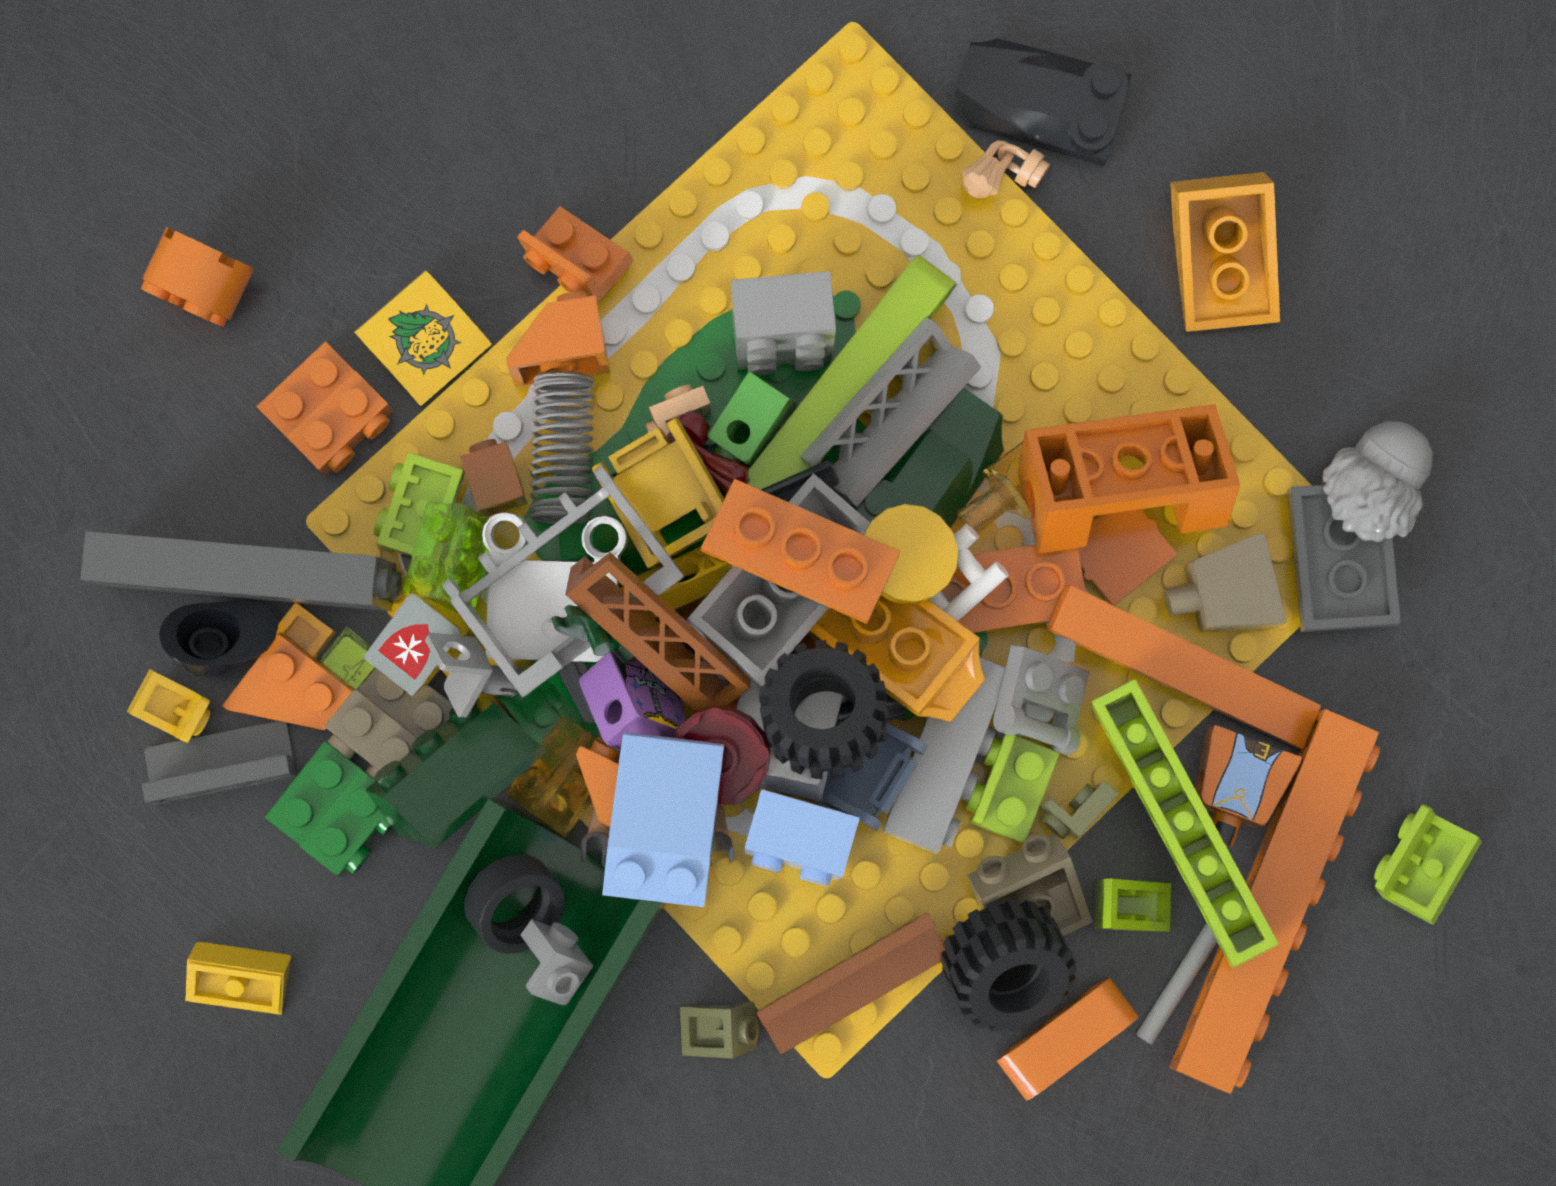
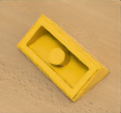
[185,942,291,1015]

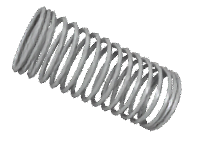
[530,372,595,524]

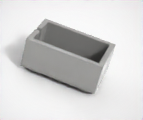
[731,271,836,376]

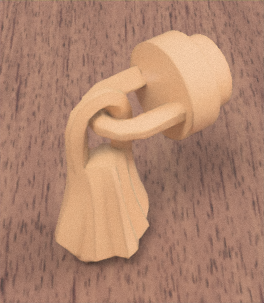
[962,140,1050,198]

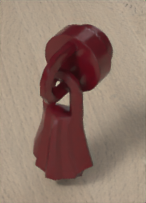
[667,411,750,493]

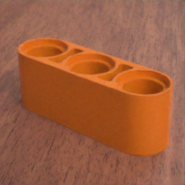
[996,976,1139,1101]

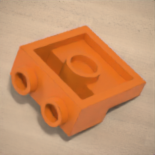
[256,341,393,476]

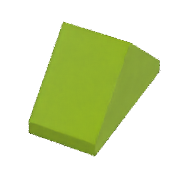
[1094,879,1171,932]

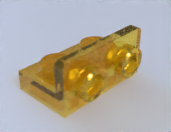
[506,716,620,838]

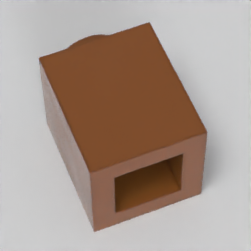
[460,439,528,518]

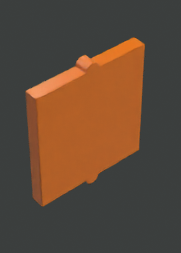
[1078,509,1178,605]

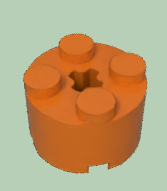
[141,227,254,328]

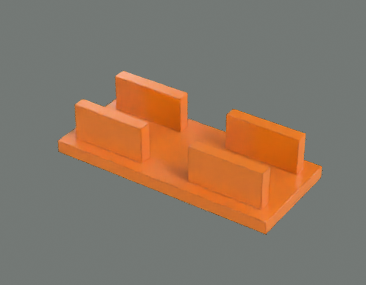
[701,479,900,624]
[941,545,1086,633]

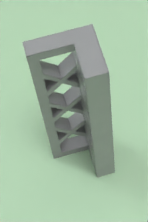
[800,317,981,507]

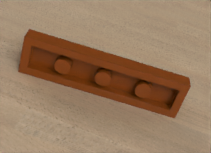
[565,552,751,711]
[756,913,945,1055]

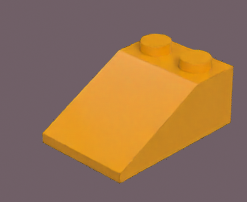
[1170,172,1280,332]

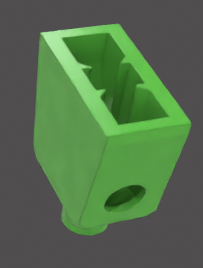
[707,371,797,466]

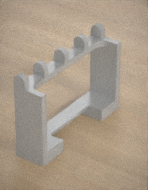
[442,465,685,698]

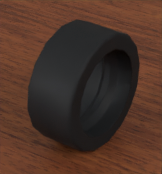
[464,855,566,954]

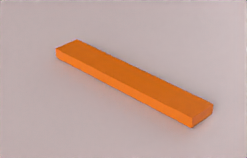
[1046,585,1321,749]

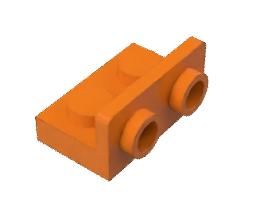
[517,206,634,303]

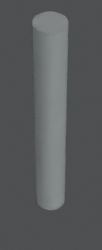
[1136,923,1217,1045]

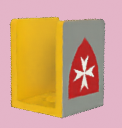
[363,582,470,697]

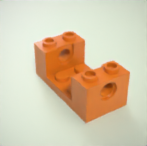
[1017,404,1240,553]

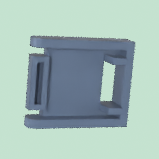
[821,723,928,831]

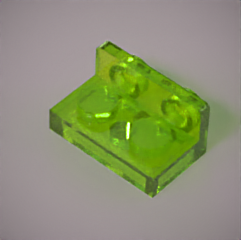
[403,502,496,614]

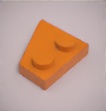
[222,632,354,730]

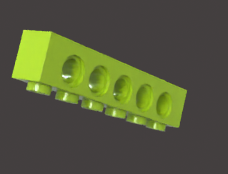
[1092,679,1279,970]

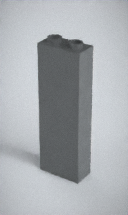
[80,531,402,612]

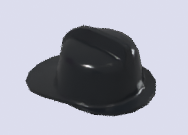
[159,600,278,678]

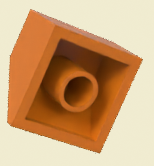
[506,291,610,388]

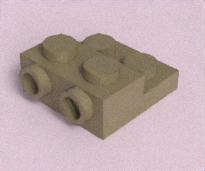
[324,668,453,781]
[967,833,1093,936]

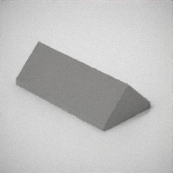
[686,473,870,686]

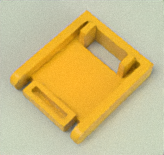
[592,417,724,568]

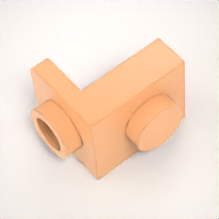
[645,385,711,436]

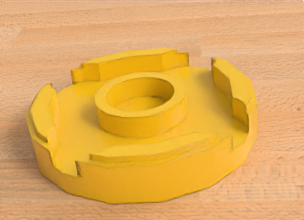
[863,504,958,604]

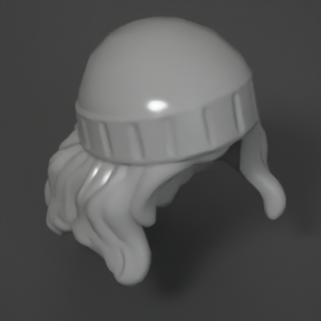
[1322,421,1433,542]

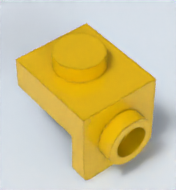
[127,669,210,743]

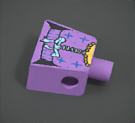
[578,651,686,750]

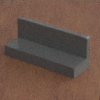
[141,721,297,805]

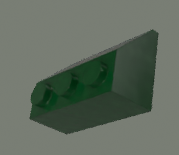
[365,698,546,849]

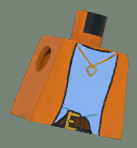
[1195,725,1302,848]

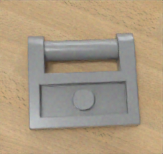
[993,645,1090,755]

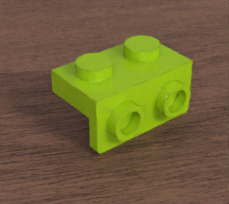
[1374,804,1482,925]

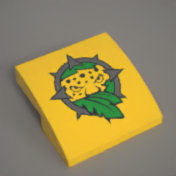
[354,270,492,406]

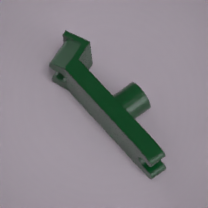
[551,605,637,664]

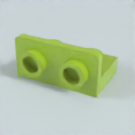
[374,452,465,564]
[965,734,1060,844]

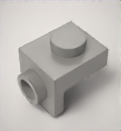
[521,919,593,1005]

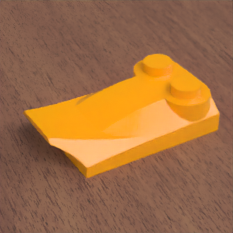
[807,596,986,722]

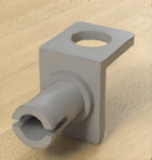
[425,633,517,718]

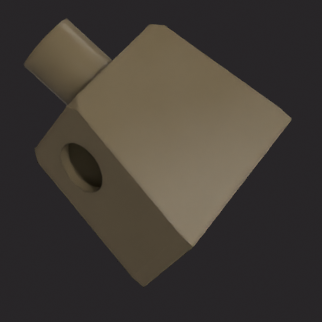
[1164,533,1286,632]

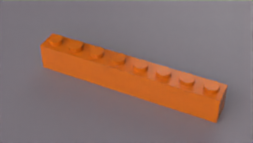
[1169,709,1380,1094]

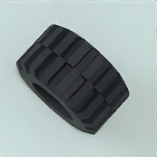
[759,640,888,779]
[941,899,1077,1032]

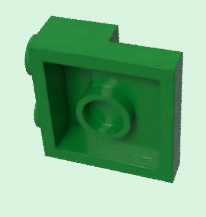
[265,741,392,877]

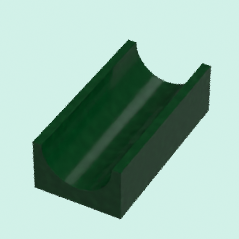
[277,799,666,1186]

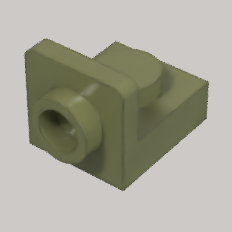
[1039,781,1119,840]
[680,1002,760,1059]

